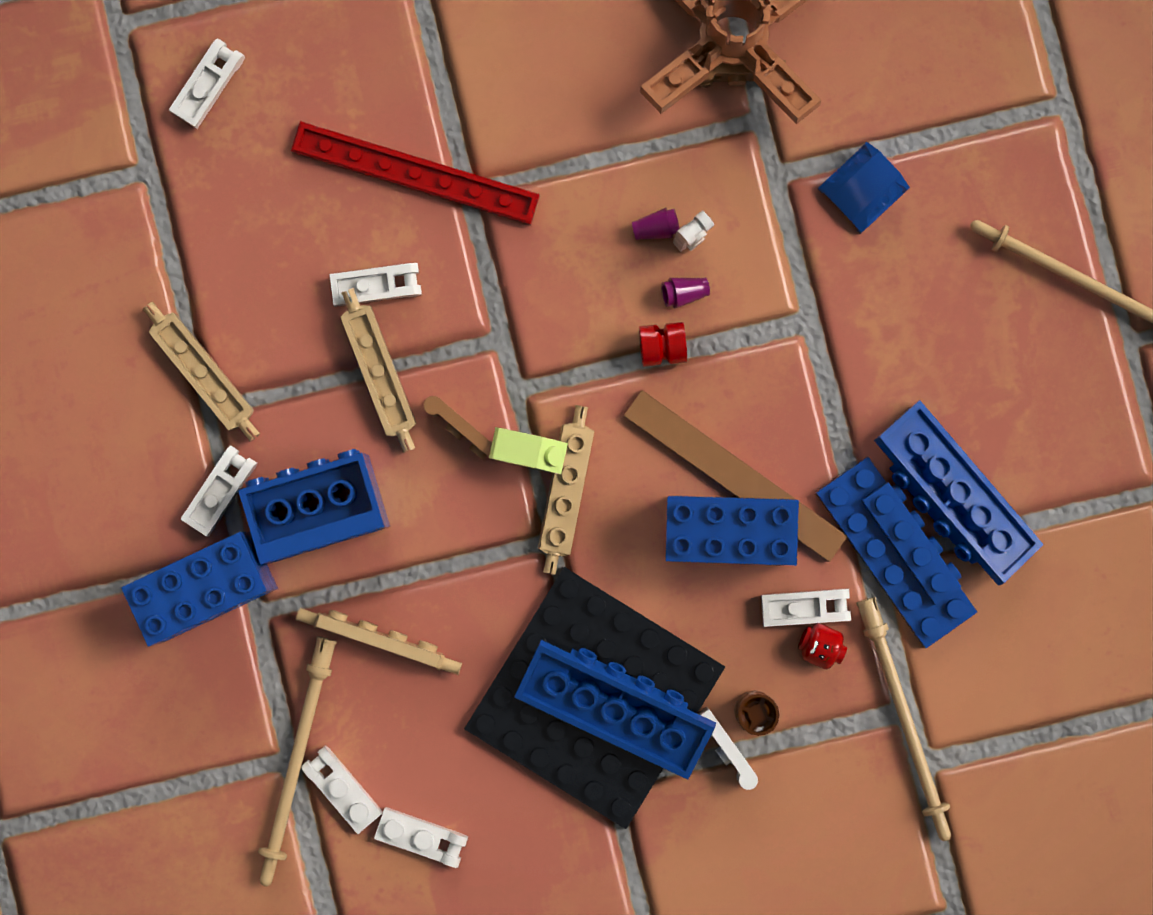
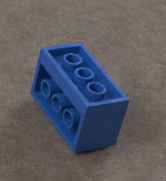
[238,449,390,565]
[666,496,799,566]
[121,532,278,647]

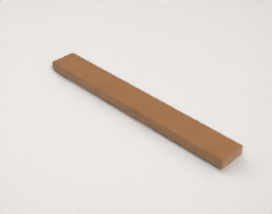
[624,390,847,562]

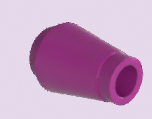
[632,207,680,240]
[661,277,710,309]

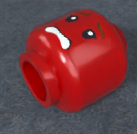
[798,623,847,670]

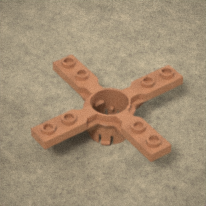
[640,0,821,124]

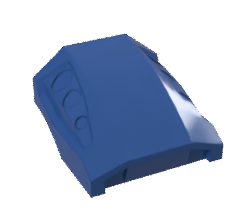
[818,142,910,234]

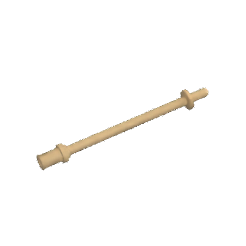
[970,220,1153,324]
[856,597,951,841]
[258,636,337,886]

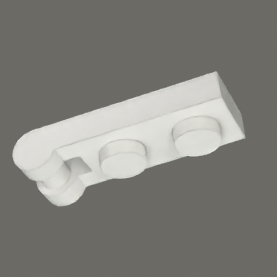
[169,38,245,129]
[673,210,714,252]
[329,263,422,307]
[181,446,257,537]
[761,589,851,627]
[697,707,758,790]
[301,745,383,834]
[374,807,468,868]

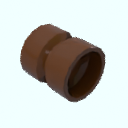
[734,690,780,736]

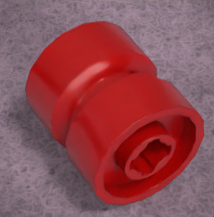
[639,322,687,367]

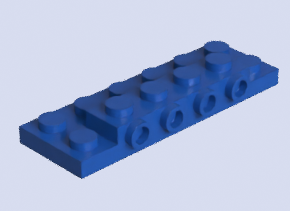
[874,400,1044,586]
[816,457,977,648]
[514,640,716,780]

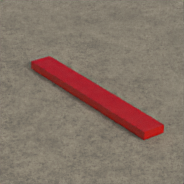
[291,121,540,226]

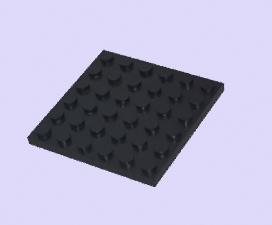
[464,567,725,829]

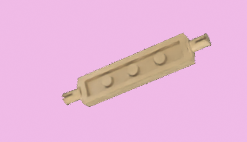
[340,288,417,453]
[143,302,260,442]
[538,405,594,575]
[296,608,462,676]

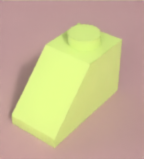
[489,427,568,474]

